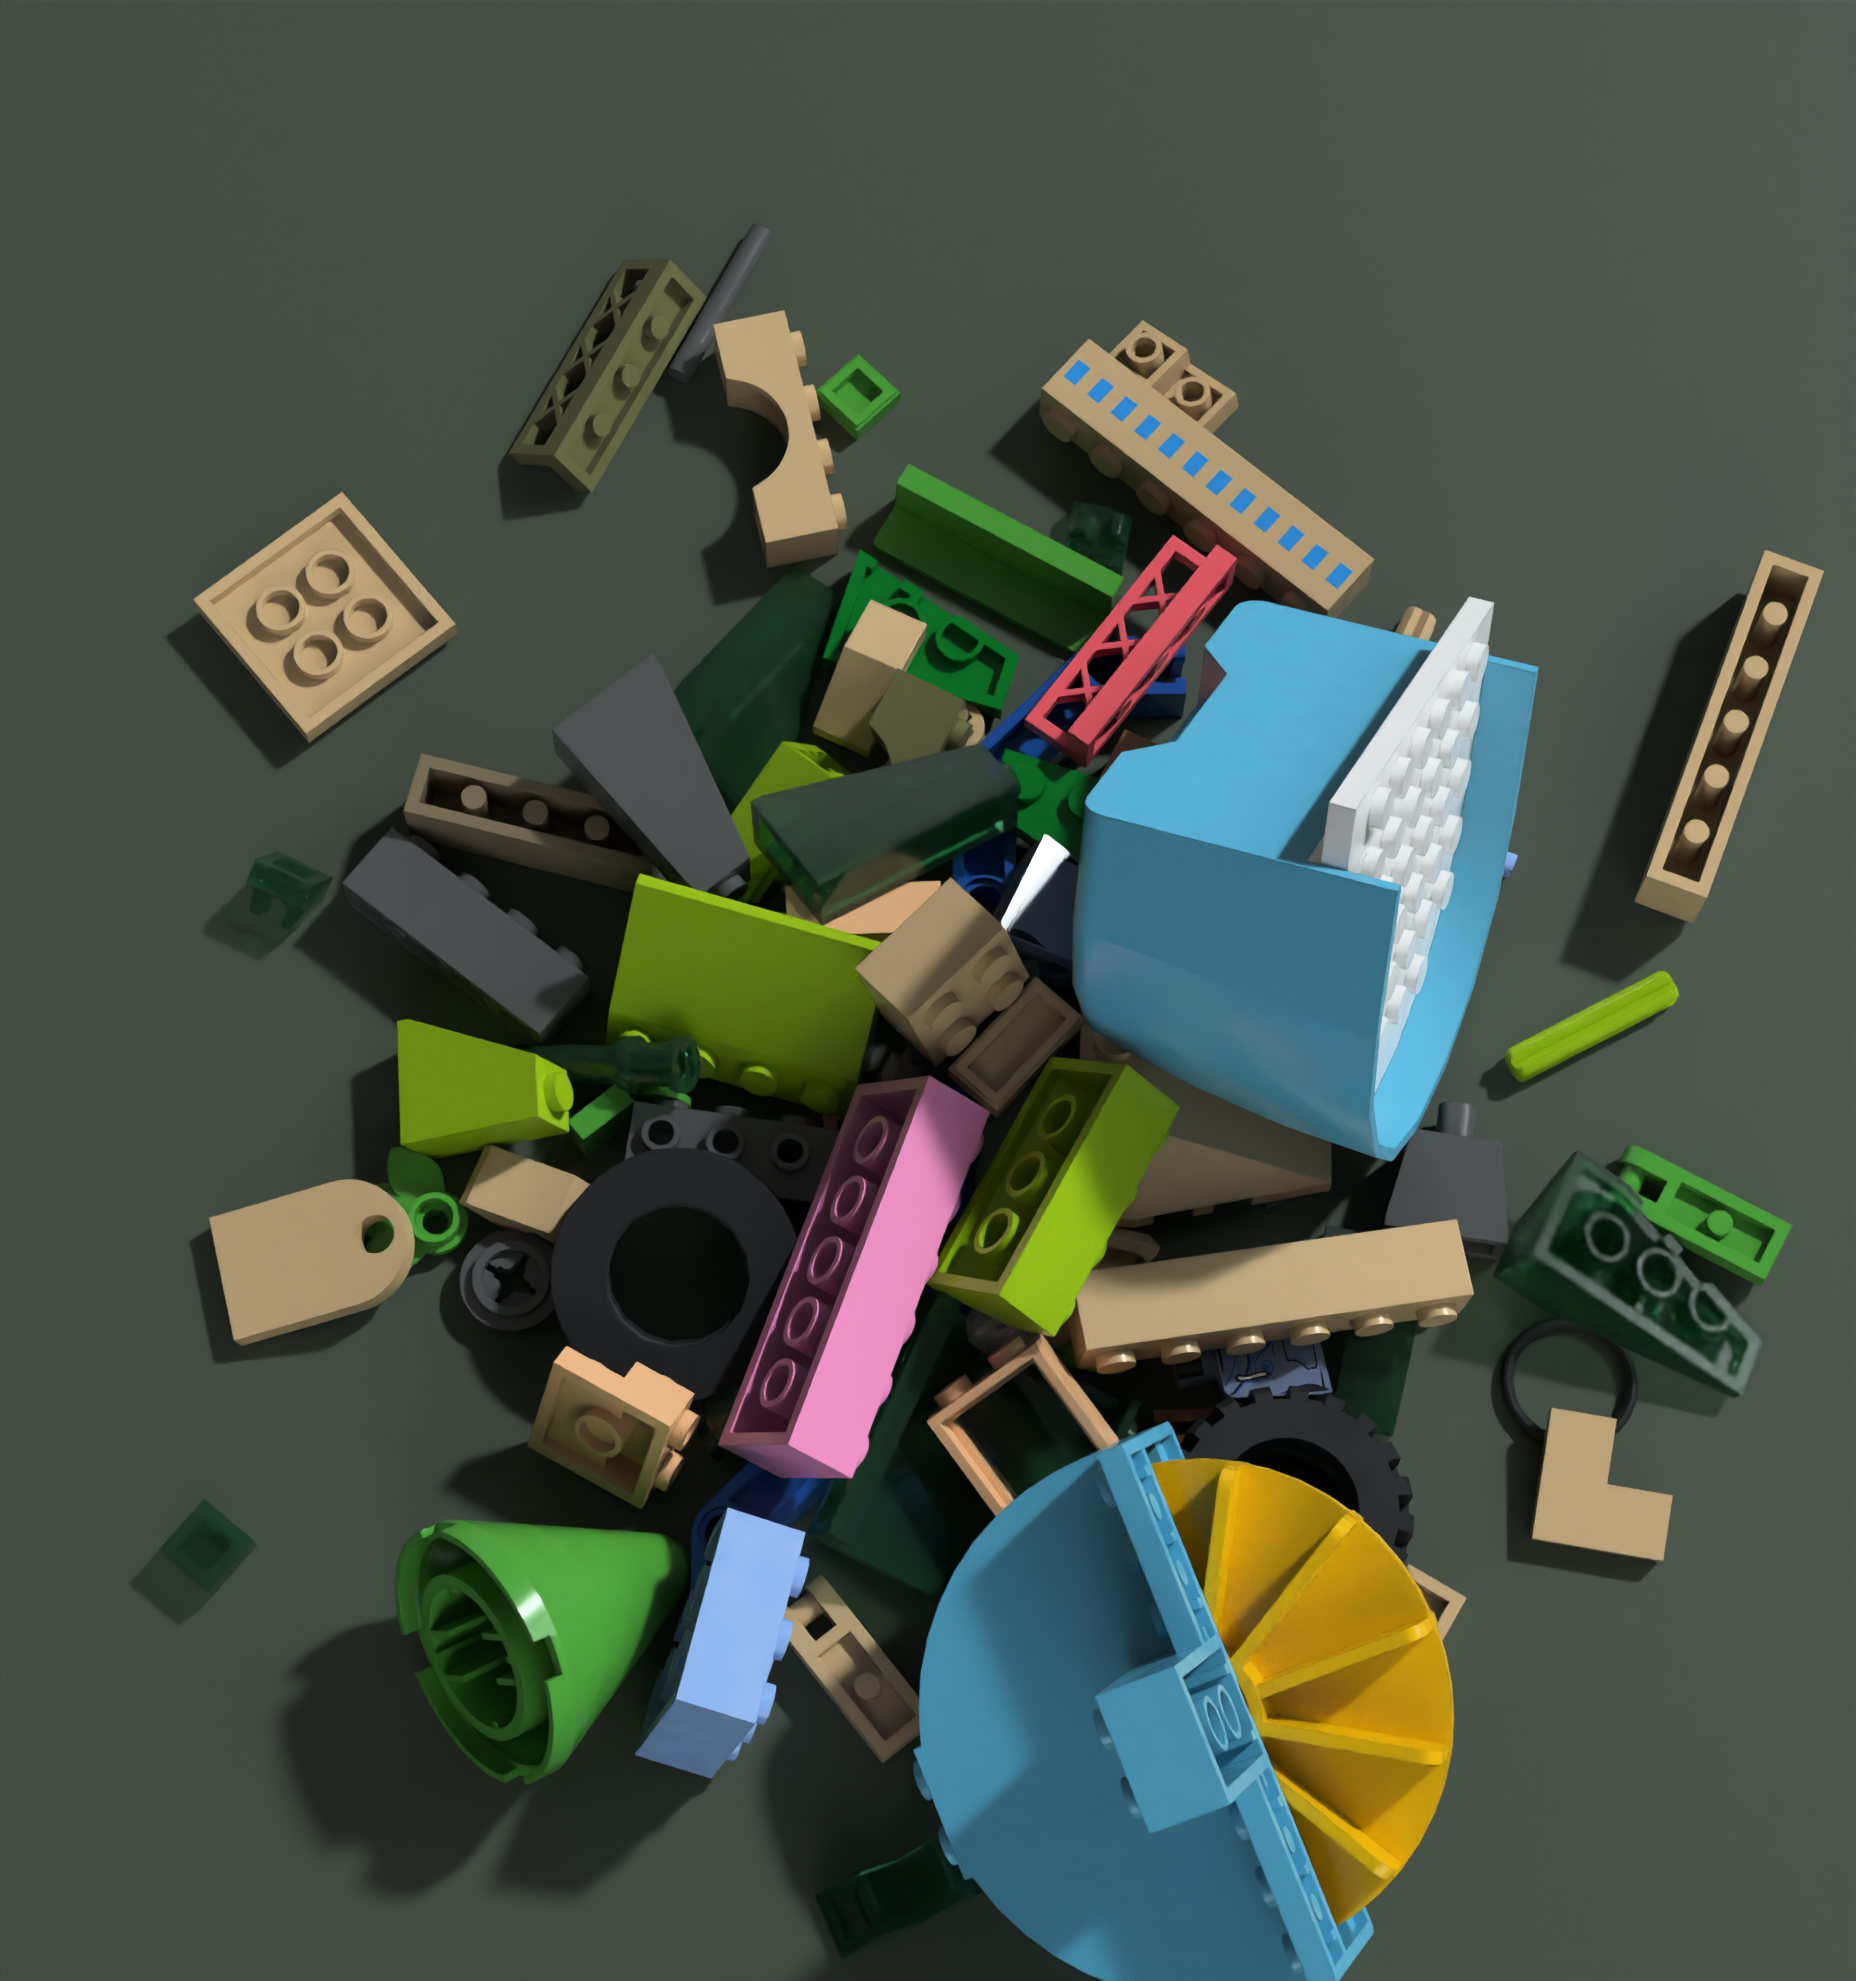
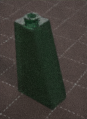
[750,743,1021,925]

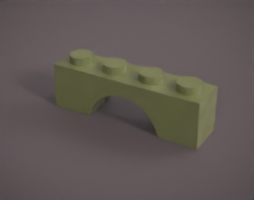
[781,668,973,901]

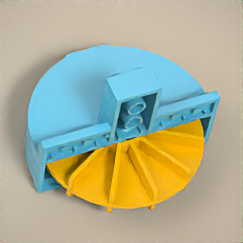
[913,1421,1454,1981]

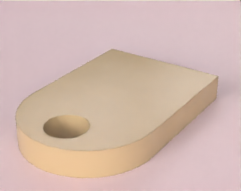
[209,1179,415,1346]

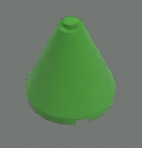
[395,1519,691,1785]

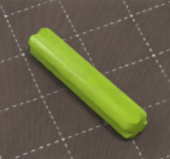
[1504,971,1679,1082]

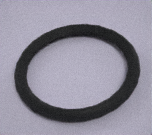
[1500,1315,1638,1444]

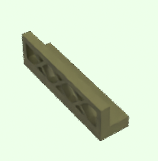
[508,259,707,493]

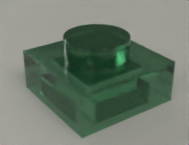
[159,1499,257,1596]

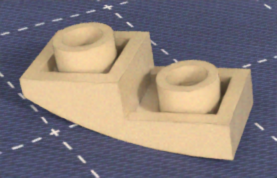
[1109,320,1238,434]

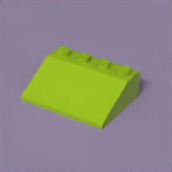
[606,873,882,1117]

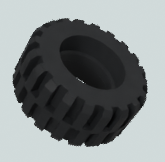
[1180,1386,1415,1564]

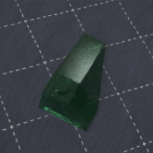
[674,565,843,812]
[1493,1150,1763,1398]

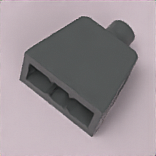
[1379,1101,1509,1260]

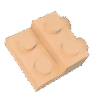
[527,1346,700,1510]

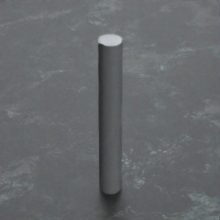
[667,224,773,383]

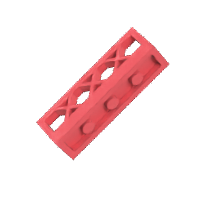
[1024,535,1237,768]

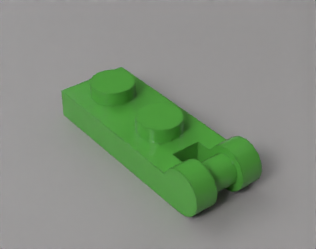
[1598,1145,1793,1287]

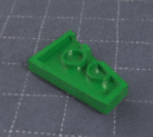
[823,549,1020,720]

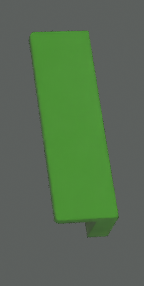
[873,464,1124,655]

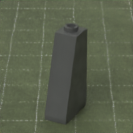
[552,653,751,901]

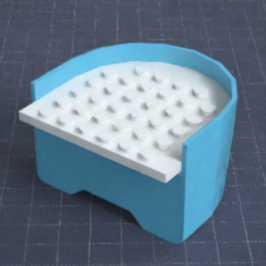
[1072,597,1539,1162]

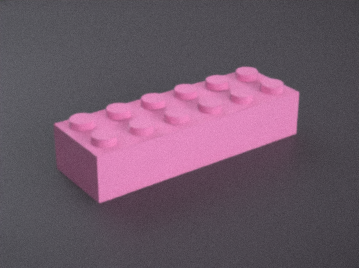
[718,1076,990,1478]

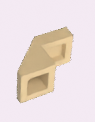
[812,600,927,758]
[459,1145,590,1245]

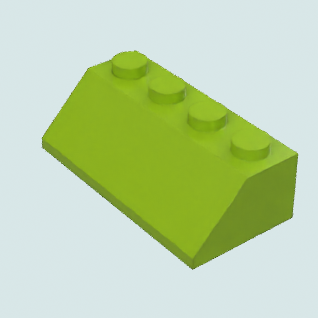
[927,1057,1180,1337]

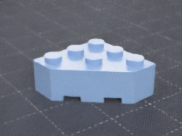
[635,1508,809,1779]

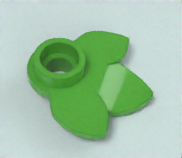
[365,1147,469,1268]

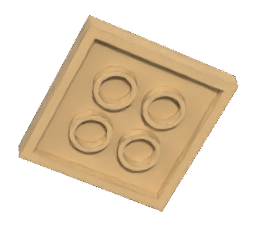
[193,492,458,743]

